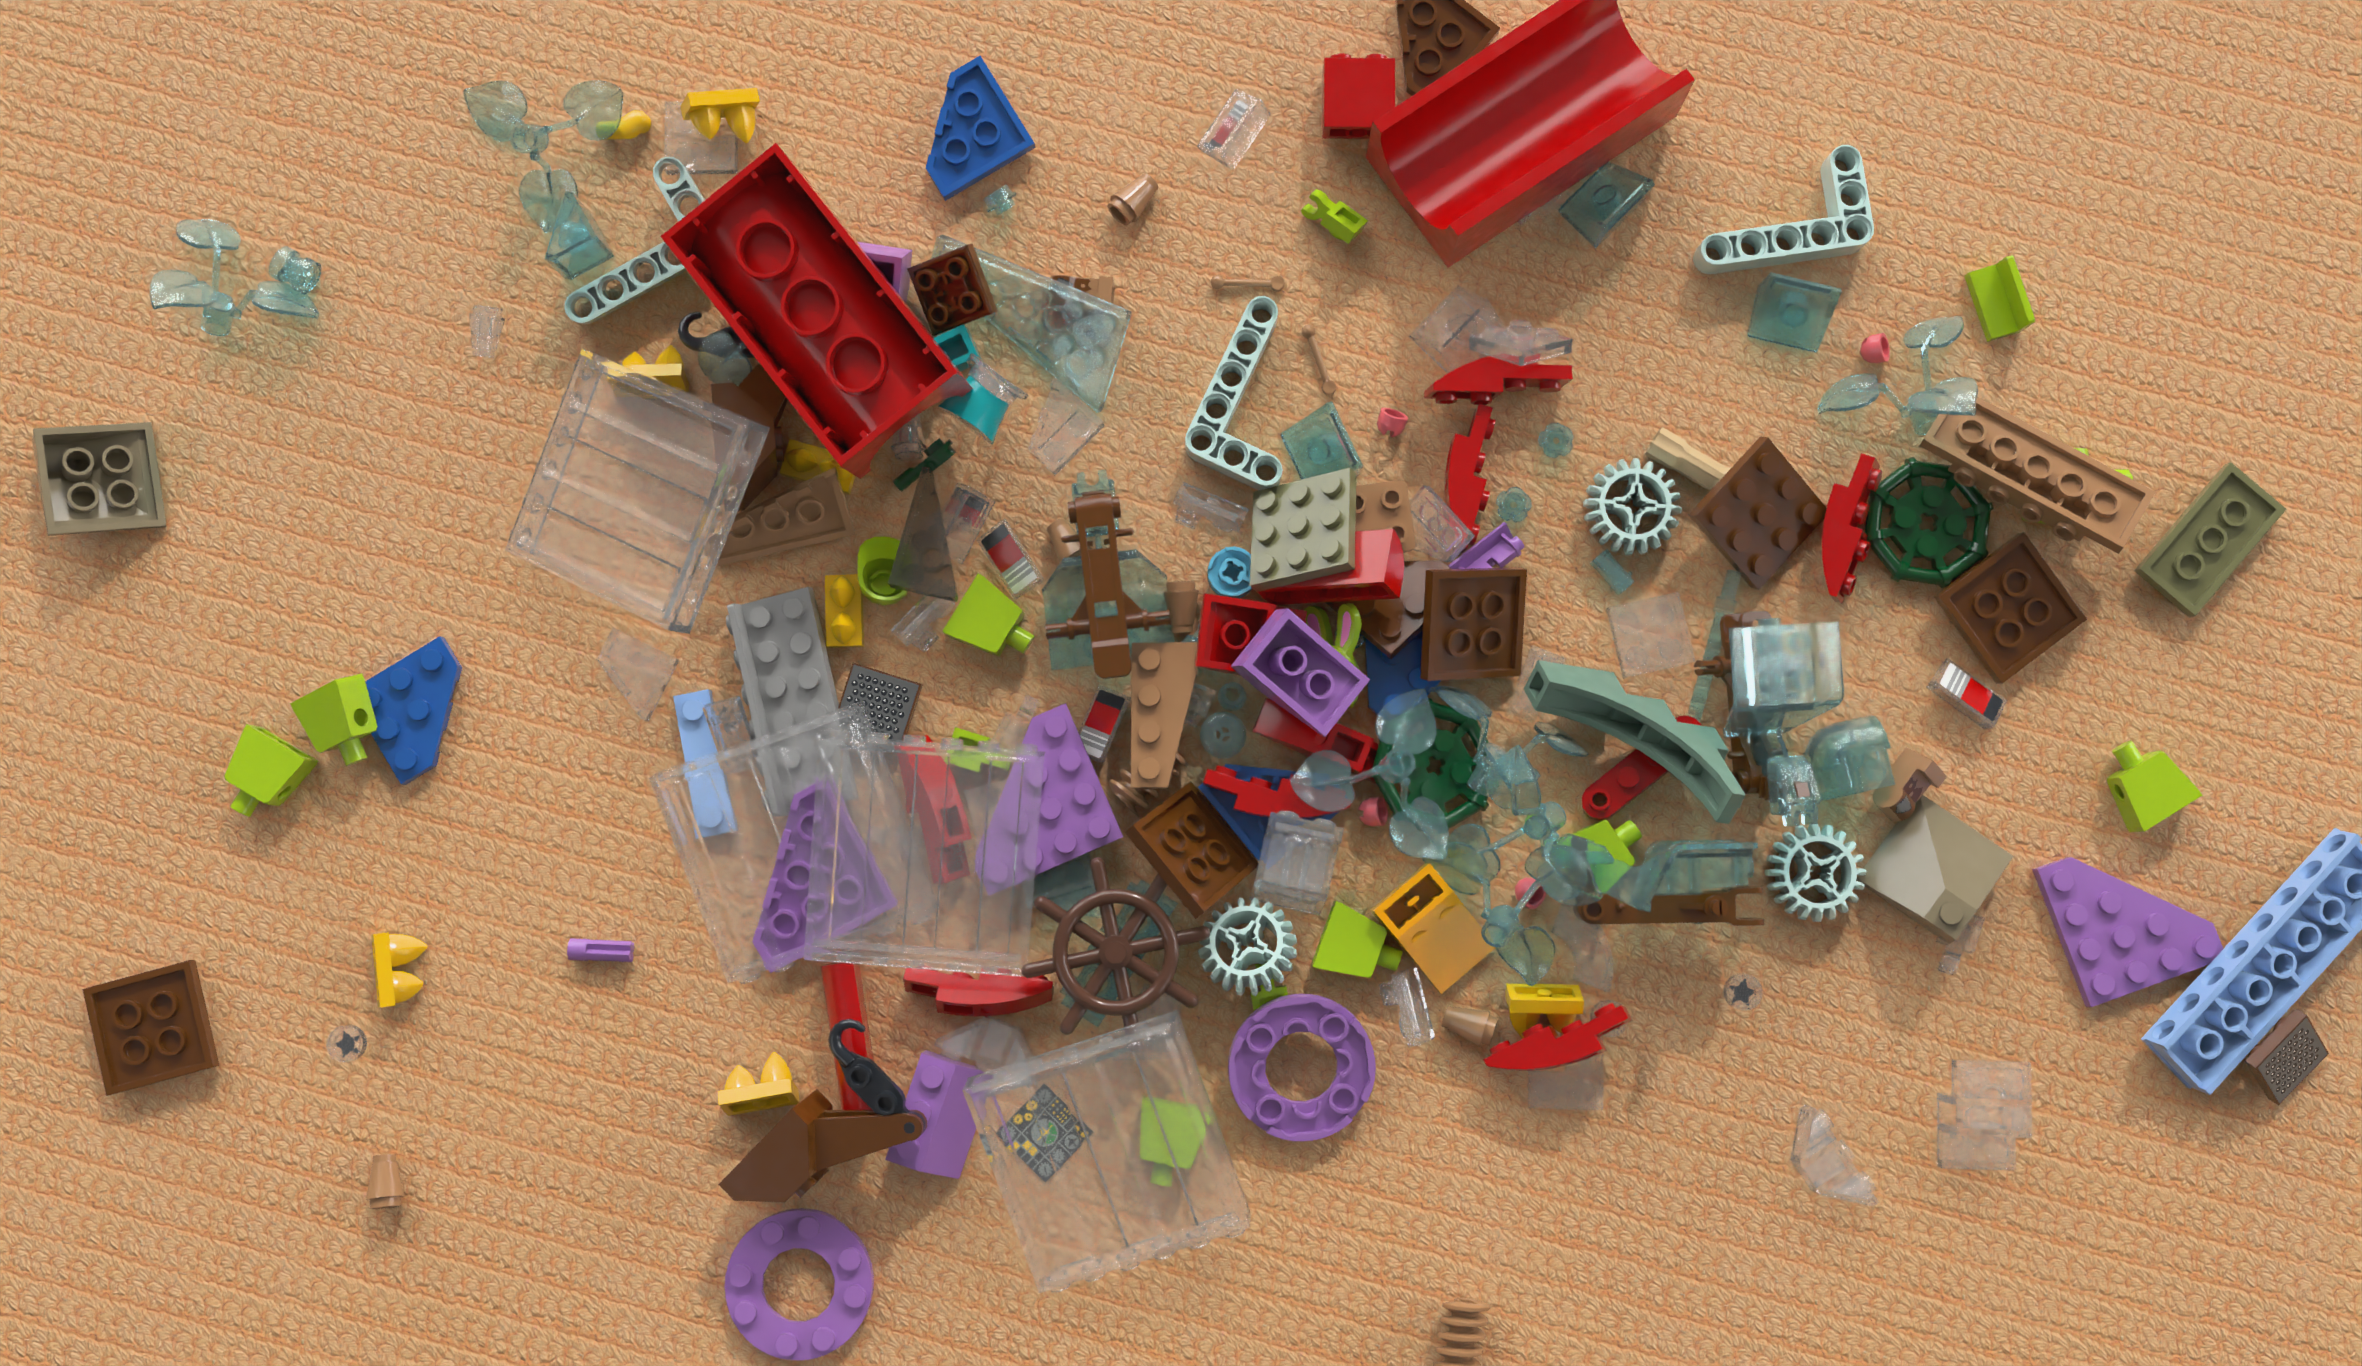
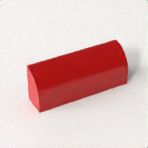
[1257,529,1404,605]
[820,960,874,1110]

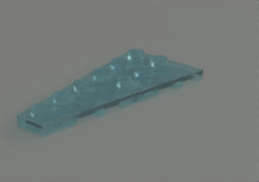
[931,235,1132,413]

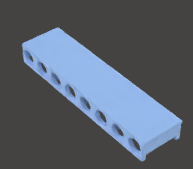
[2141,828,2362,1095]

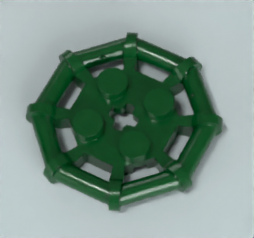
[1865,457,1994,588]
[1369,698,1500,834]

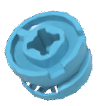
[1207,546,1253,599]

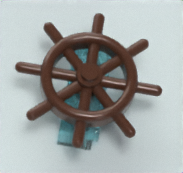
[1021,857,1210,1047]

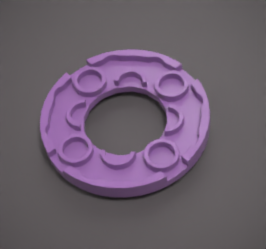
[1228,994,1376,1142]
[725,1208,874,1361]

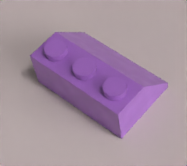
[885,1050,995,1179]

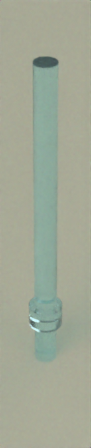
[1670,570,1741,779]

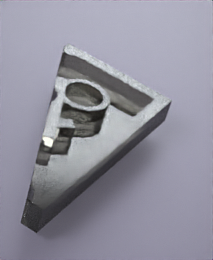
[888,466,958,602]

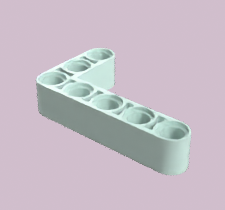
[1693,145,1874,274]
[564,157,705,324]
[1185,296,1283,490]

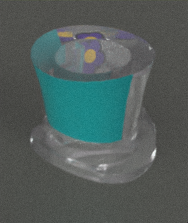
[938,353,1029,445]

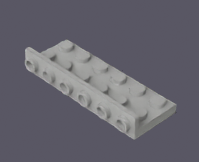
[726,587,859,816]

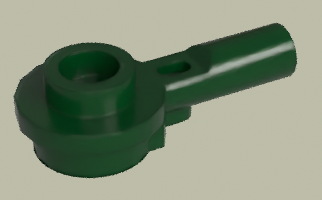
[893,438,956,492]

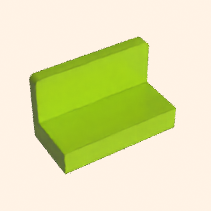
[1964,255,2035,342]

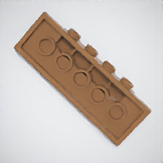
[1919,385,2155,554]

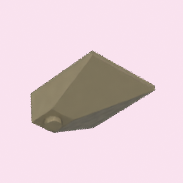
[32,422,167,536]
[1856,795,2013,944]

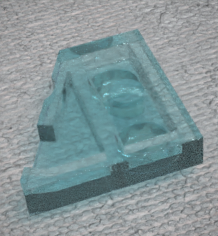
[1021,852,1101,918]

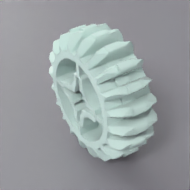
[1583,458,1682,555]
[1765,823,1867,922]
[1198,897,1297,996]

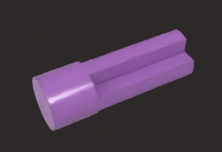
[567,938,635,962]

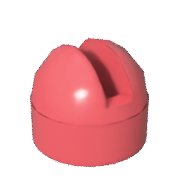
[1860,333,1890,363]
[1377,408,1408,437]
[1358,797,1388,826]
[1515,877,1547,909]

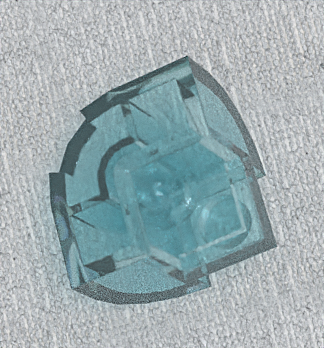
[1803,715,1895,802]

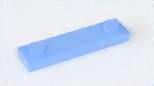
[673,689,737,838]

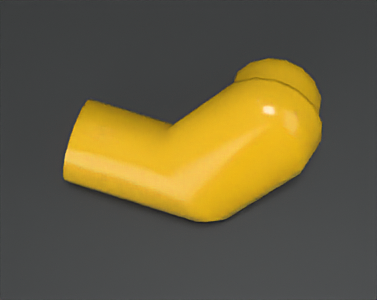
[597,110,652,140]

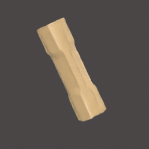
[1644,427,1731,491]

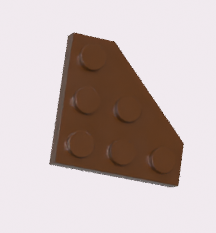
[1395,0,1500,96]
[1325,560,1451,659]

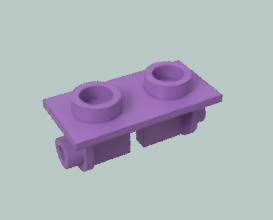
[1448,522,1525,569]

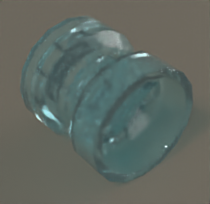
[269,246,322,294]

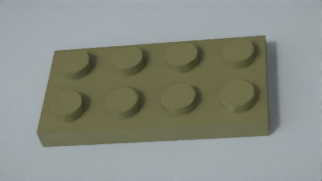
[2134,462,2286,618]

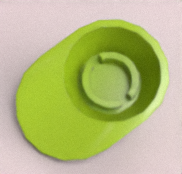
[857,536,913,605]

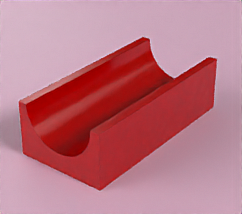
[1366,0,1695,268]
[660,143,973,479]

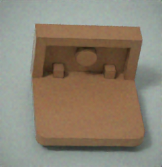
[1355,480,1416,553]

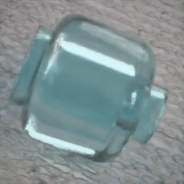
[1199,712,1247,760]

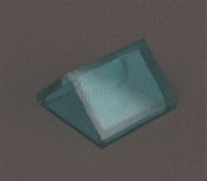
[1558,162,1655,248]
[544,191,614,280]
[1747,272,1842,353]
[1280,402,1363,480]

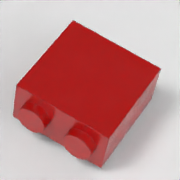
[1322,53,1395,139]

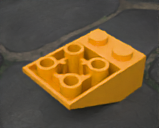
[1370,863,1496,994]

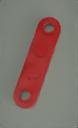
[1582,715,1702,821]

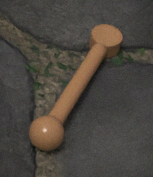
[1211,275,1285,292]
[1302,324,1336,395]

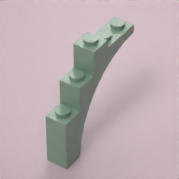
[1524,660,1746,824]

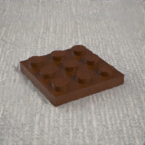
[1688,436,1827,590]
[1934,532,2087,684]
[1420,567,1527,681]
[1125,781,1260,919]
[82,960,220,1096]

